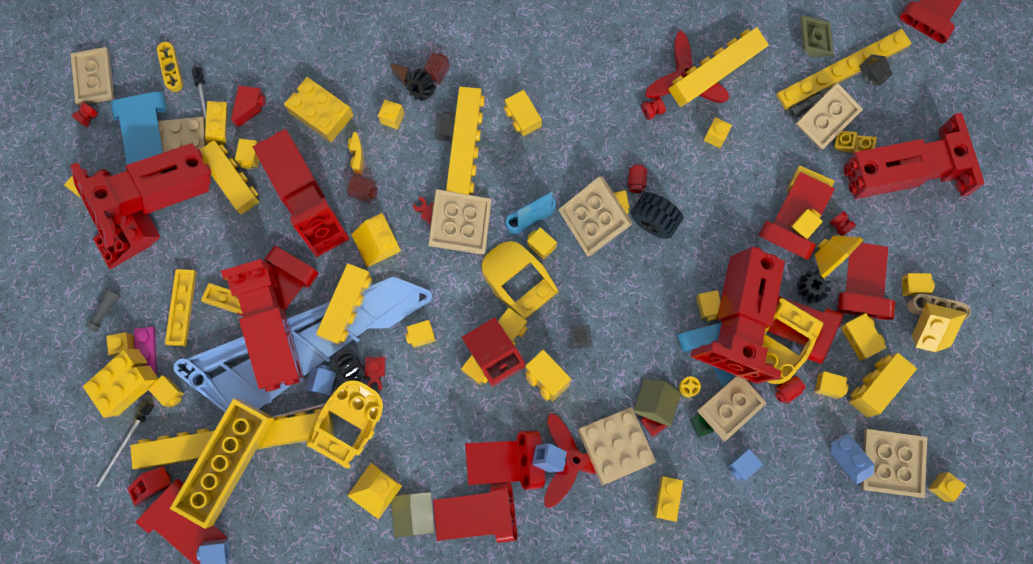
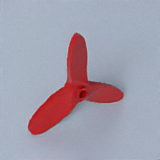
[645,31,729,103]
[544,414,597,508]

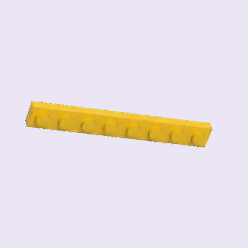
[776,29,912,110]

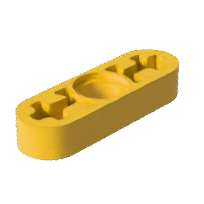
[157,42,183,92]

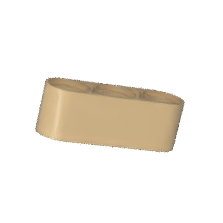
[907,294,971,320]

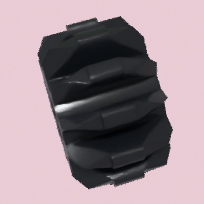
[405,68,437,101]
[797,270,831,303]
[335,349,365,381]

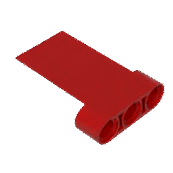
[900,0,963,43]
[758,172,835,260]
[837,243,896,320]
[237,246,319,317]
[768,295,844,365]
[465,430,545,490]
[135,478,228,564]
[433,482,518,543]

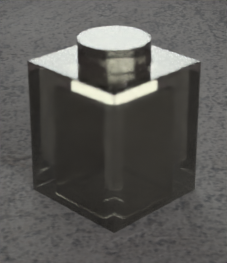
[859,54,893,86]
[435,112,456,142]
[569,325,592,350]

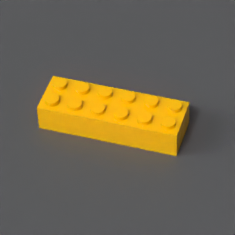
[170,399,274,529]

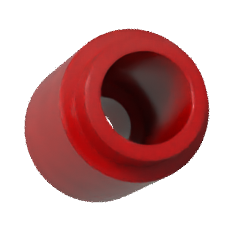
[627,164,648,193]
[775,376,806,404]

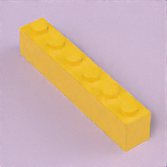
[668,27,769,107]
[446,87,485,195]

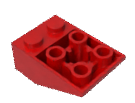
[93,210,160,269]
[461,317,526,388]

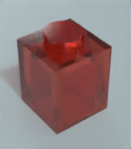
[423,52,450,85]
[346,174,378,203]

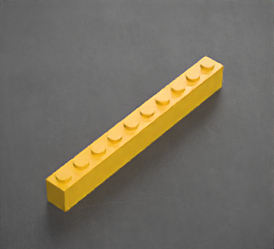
[130,409,335,470]

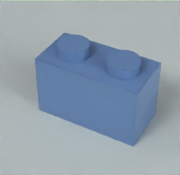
[831,433,875,485]

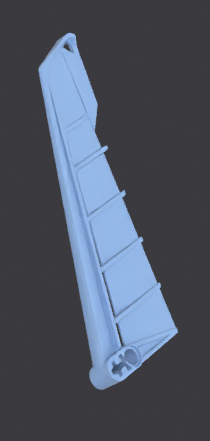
[174,277,433,412]

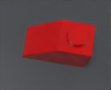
[231,85,266,127]
[127,466,171,506]

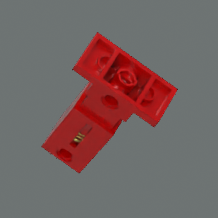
[844,112,985,200]
[253,129,350,257]
[70,143,211,247]
[690,247,785,384]
[221,259,304,392]

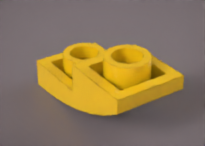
[835,131,877,154]
[348,132,364,175]

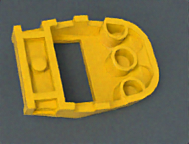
[481,241,559,320]
[762,298,824,384]
[306,381,383,469]

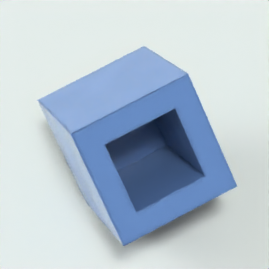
[305,365,336,396]
[532,443,567,473]
[728,449,763,481]
[197,539,230,564]

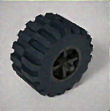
[630,192,684,239]

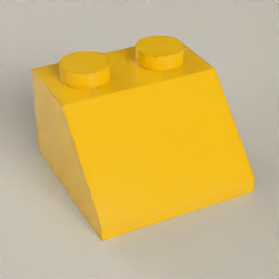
[351,213,401,268]
[912,303,966,352]

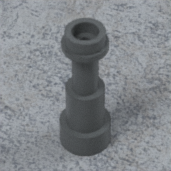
[789,88,828,118]
[86,289,121,332]

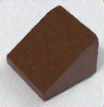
[390,63,410,87]

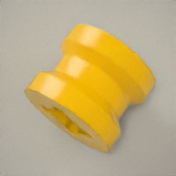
[679,376,701,398]

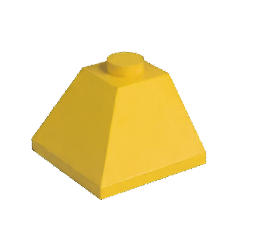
[814,236,863,278]
[347,463,402,519]

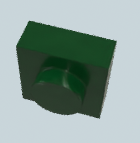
[690,415,715,438]

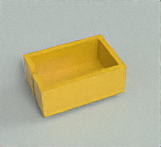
[284,77,354,143]
[83,349,159,418]
[525,350,572,402]
[848,353,917,418]

